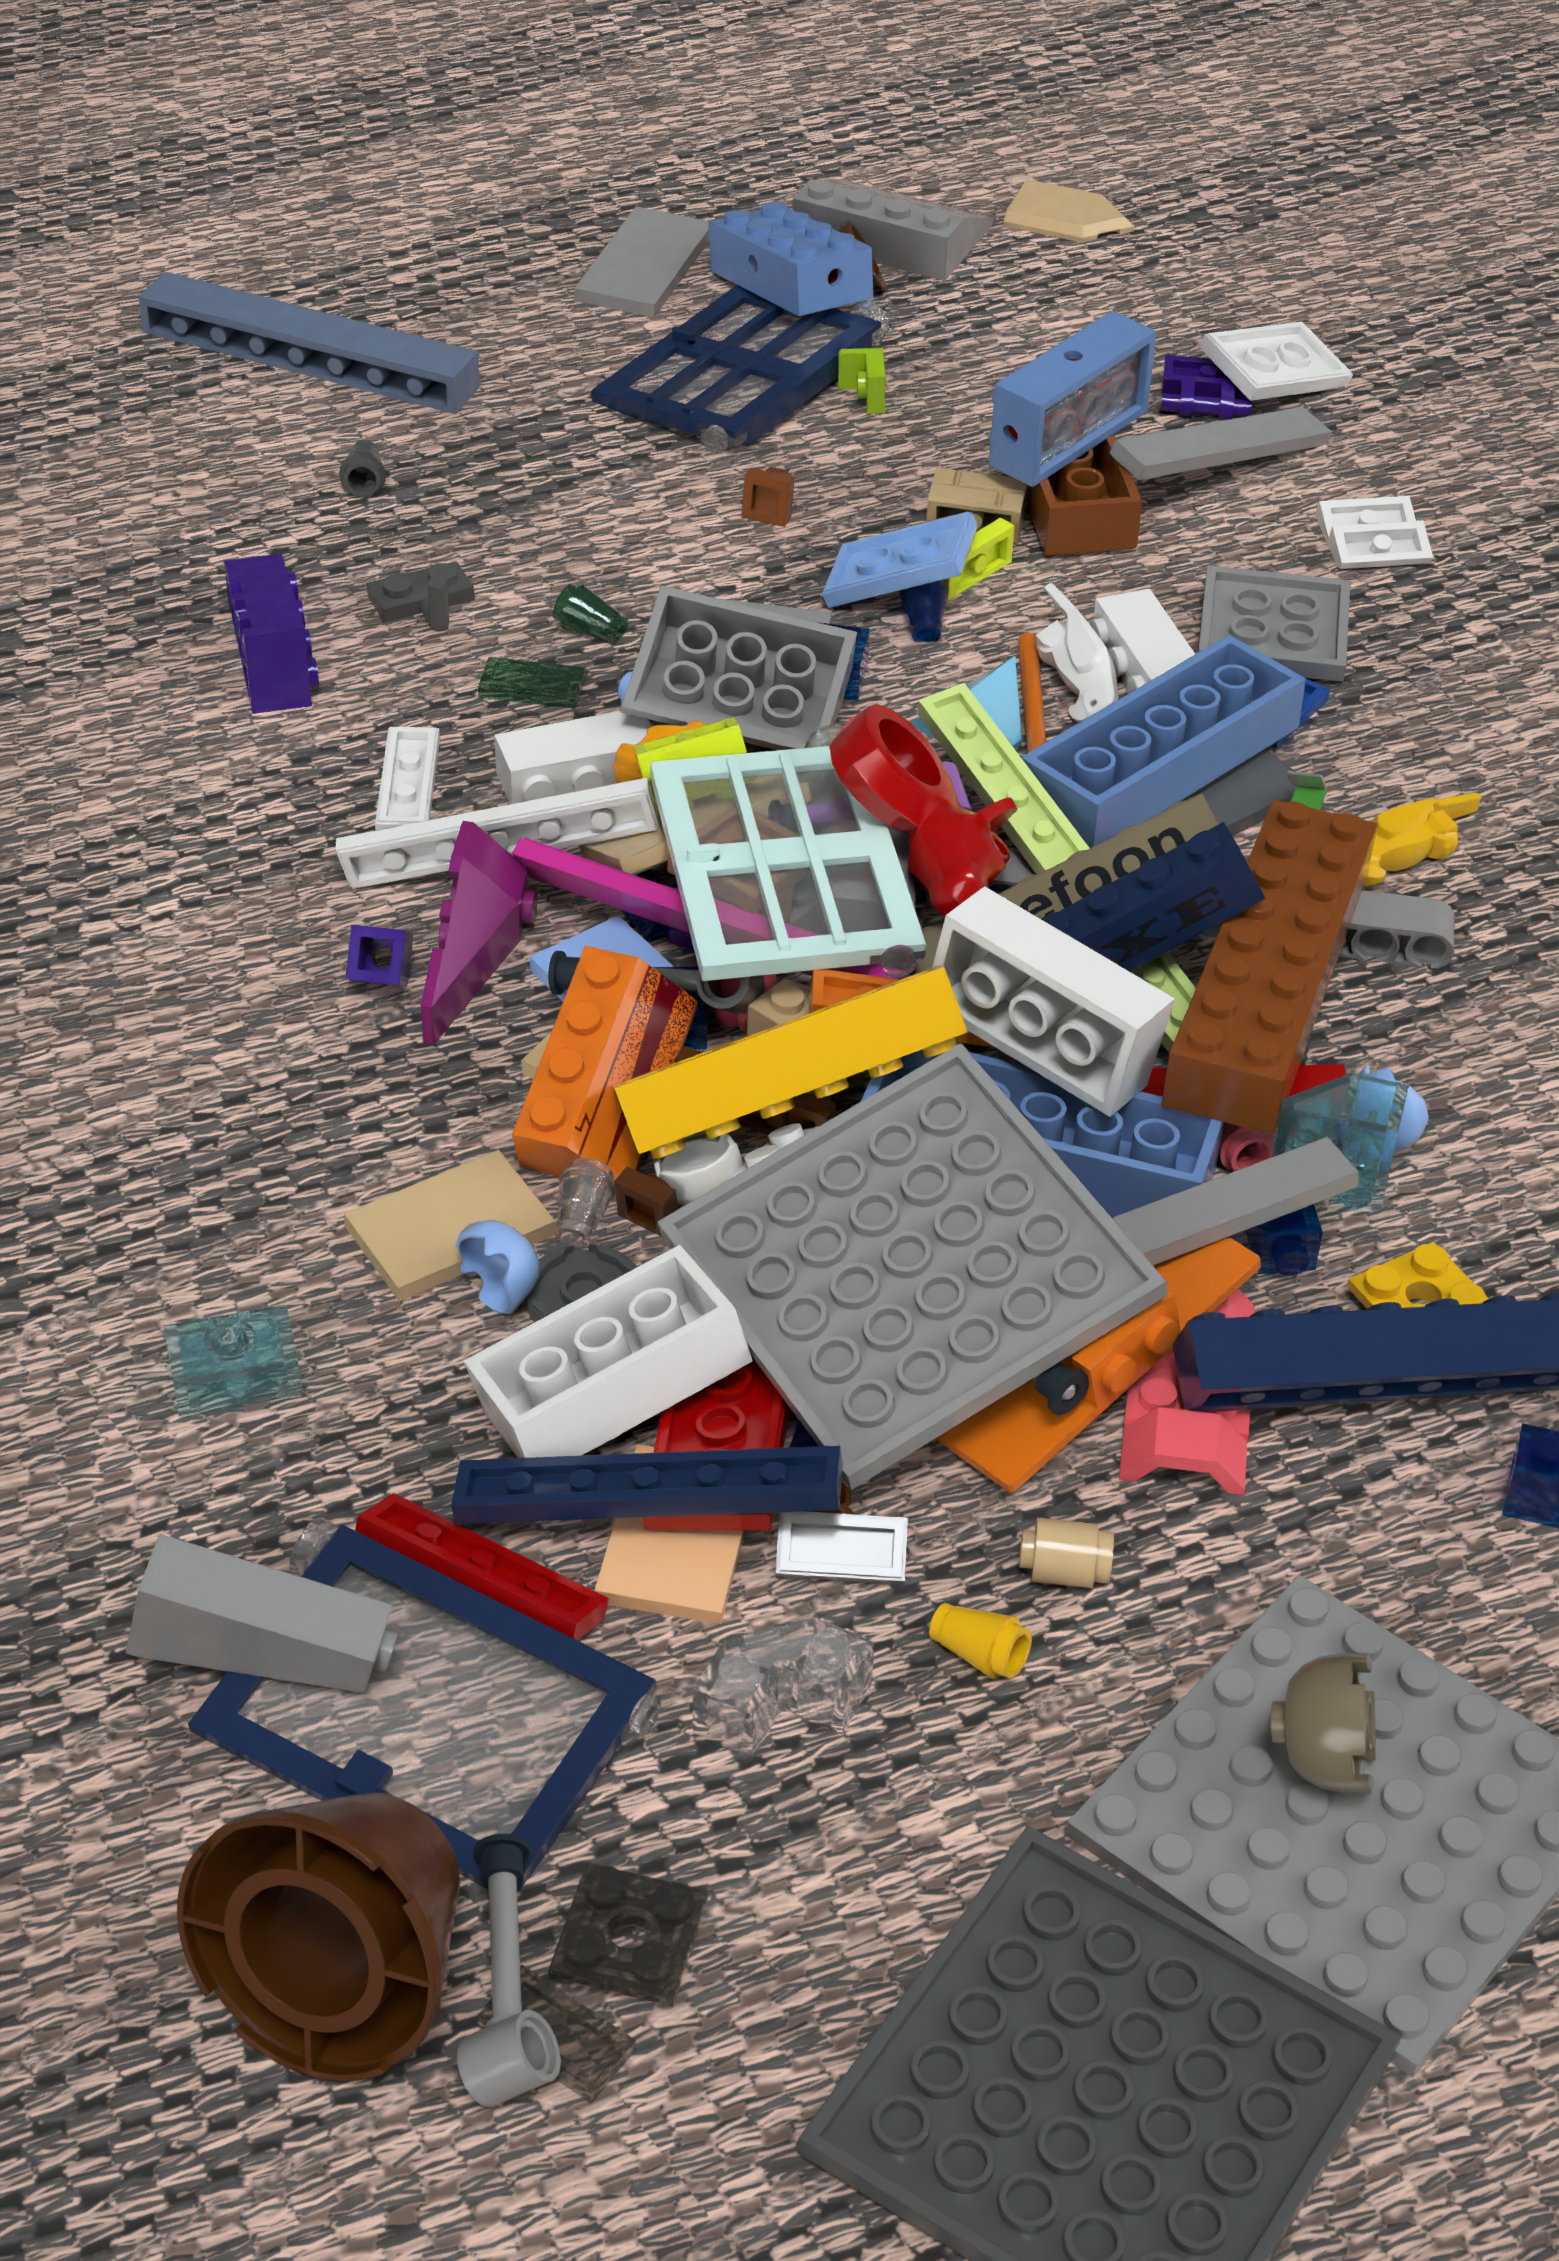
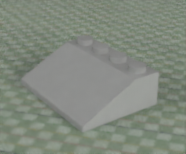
[792,179,994,281]
[621,585,857,750]

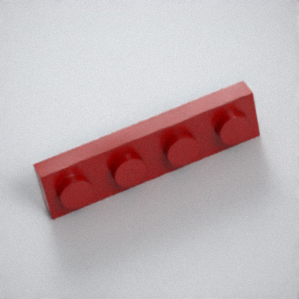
[355,1493,609,1641]

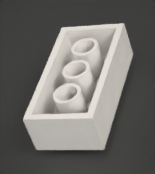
[932,886,1175,1117]
[464,1245,753,1458]

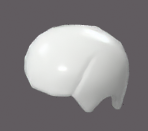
[654,1133,743,1206]

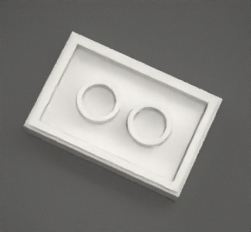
[1199,322,1353,401]

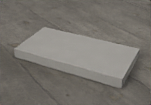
[574,206,709,317]

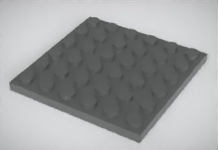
[798,1825,1402,2261]

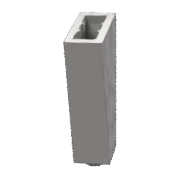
[126,1534,398,1693]

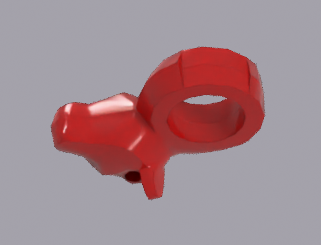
[829,704,1017,917]

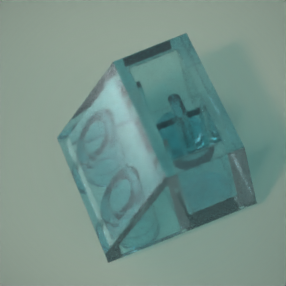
[1273,1073,1409,1211]

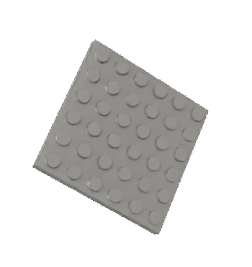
[657,1043,1168,1490]
[1065,1575,1559,2078]

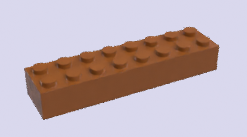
[1161,799,1378,1135]

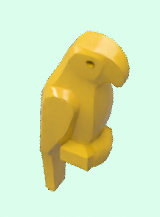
[1364,793,1482,886]

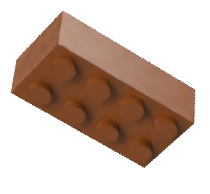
[1026,434,1142,556]

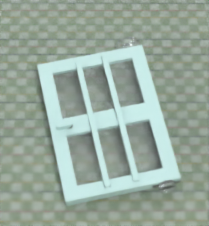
[650,725,926,981]

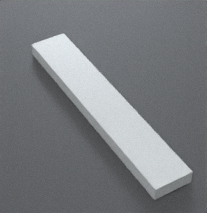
[336,778,660,889]

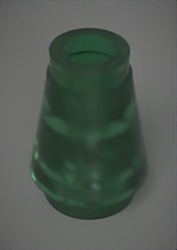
[553,584,629,644]

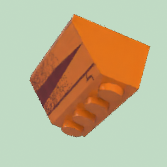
[512,945,698,1190]

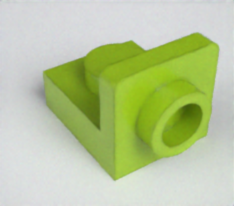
[838,348,886,414]

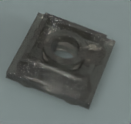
[549,1862,708,2007]

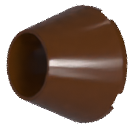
[177,1792,460,2081]

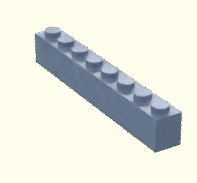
[139,272,480,414]

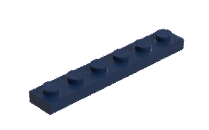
[451,1446,843,1524]

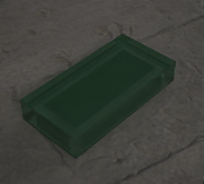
[478,657,586,709]

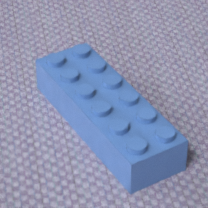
[1021,635,1306,848]
[861,1050,1224,1218]

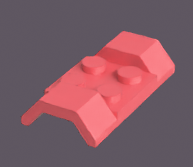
[1119,1288,1255,1495]

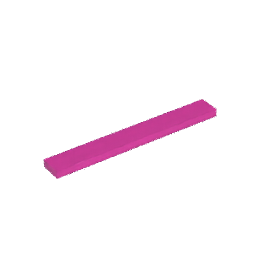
[512,837,906,980]

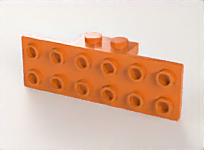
[935,1237,1261,1493]

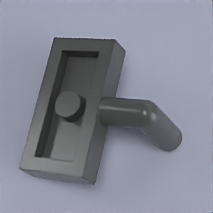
[367,561,475,631]

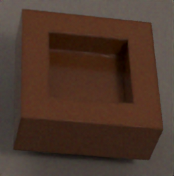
[614,1166,678,1237]

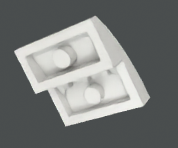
[1316,496,1433,569]

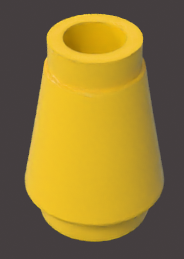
[929,1603,1032,1679]

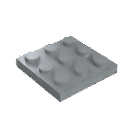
[1198,565,1351,682]

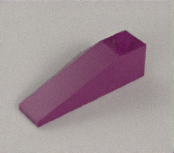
[421,821,538,1045]

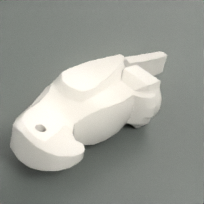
[1036,583,1119,723]

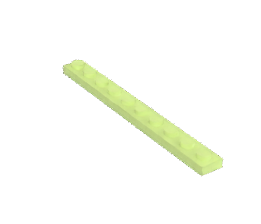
[918,683,1196,1054]

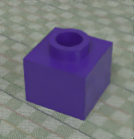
[345,925,414,987]

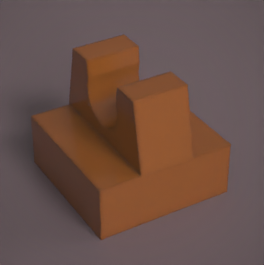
[741,466,795,527]

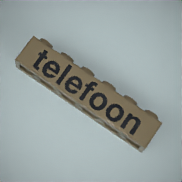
[910,793,1218,972]

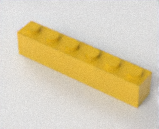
[614,966,968,1159]

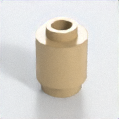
[1019,1518,1114,1588]

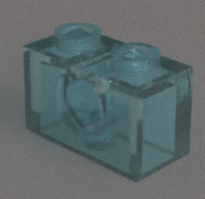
[163,1304,302,1418]

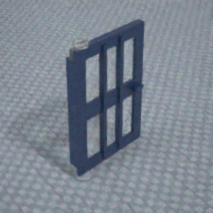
[591,285,889,454]

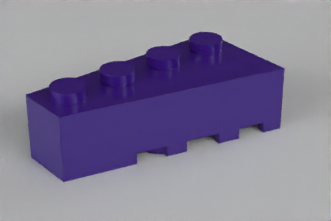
[224,554,319,714]

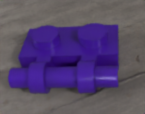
[1161,355,1252,420]

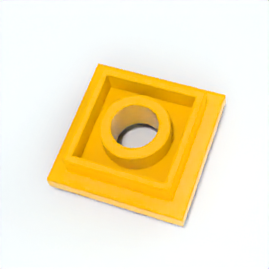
[1347,1242,1489,1309]

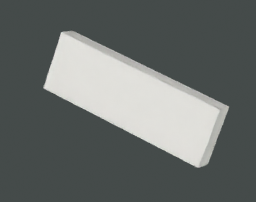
[375,727,440,831]

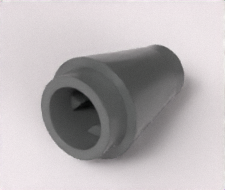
[339,440,386,497]

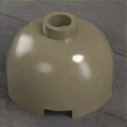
[1271,1653,1376,1793]

